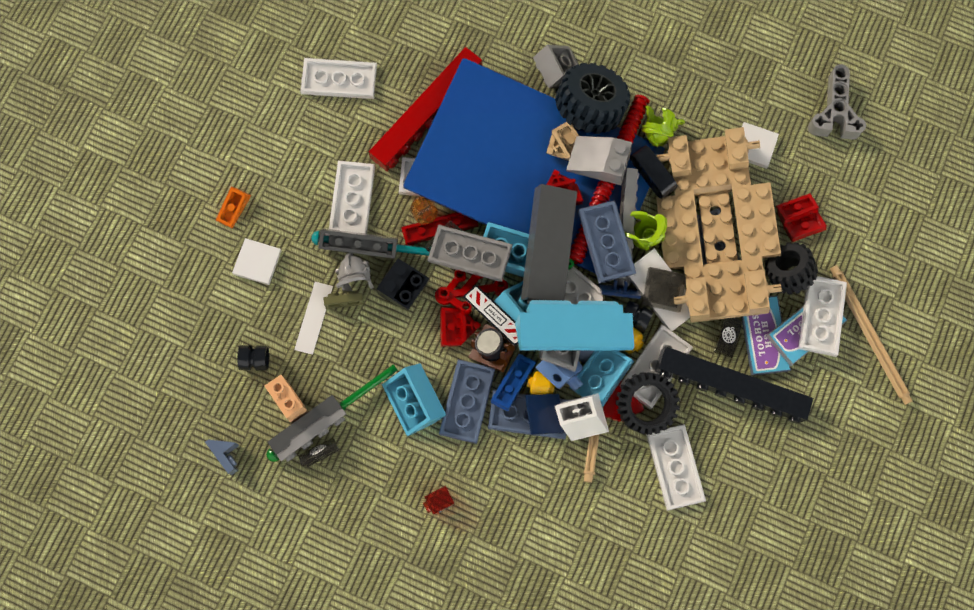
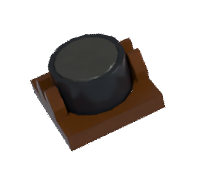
[468,324,516,372]

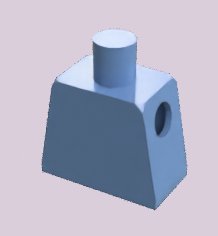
[536,360,583,392]

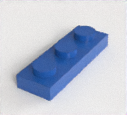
[491,354,536,412]

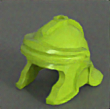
[641,106,685,147]
[624,211,667,251]

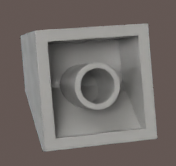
[533,45,579,88]

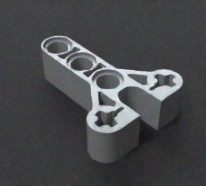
[808,64,866,140]

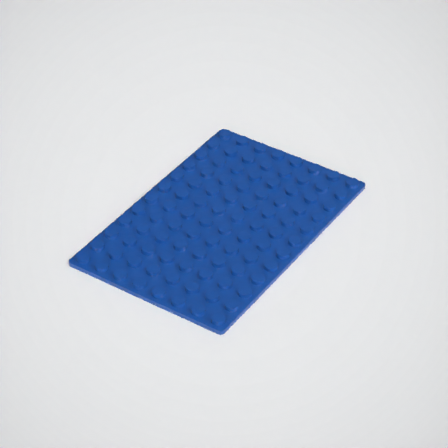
[403,58,665,274]

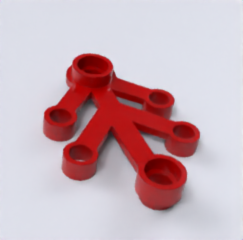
[435,270,509,315]

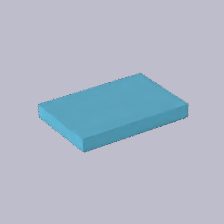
[569,350,634,408]

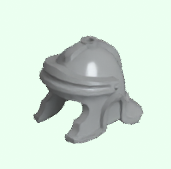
[335,253,374,294]

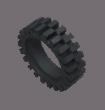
[616,372,680,435]

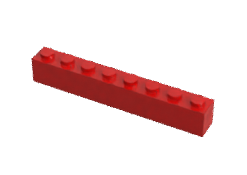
[368,47,482,172]

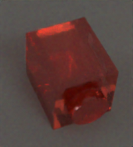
[423,485,455,516]

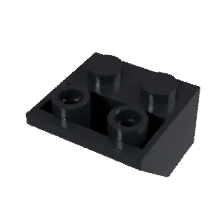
[376,258,430,310]

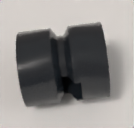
[623,300,654,334]
[237,345,270,371]

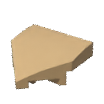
[546,122,579,161]

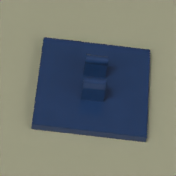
[598,279,641,299]
[525,394,565,435]

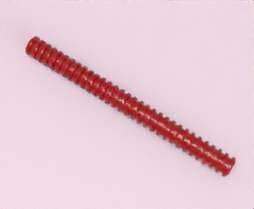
[570,95,650,264]

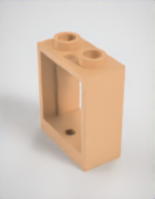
[265,375,308,424]

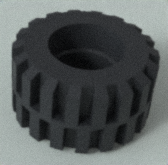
[765,242,818,295]

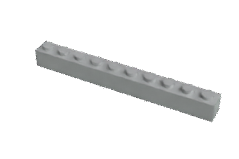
[616,168,639,287]

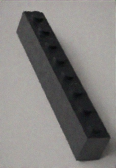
[655,346,814,424]

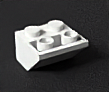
[555,393,609,441]

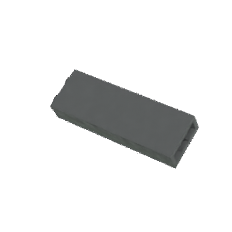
[521,184,577,304]

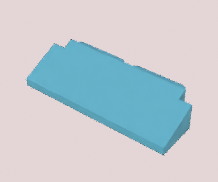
[515,300,634,350]

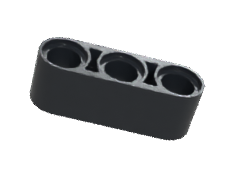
[629,145,677,199]

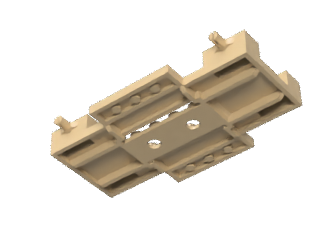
[656,127,782,323]

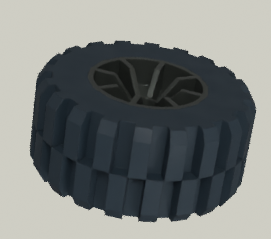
[555,63,630,134]

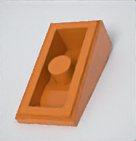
[216,186,251,228]

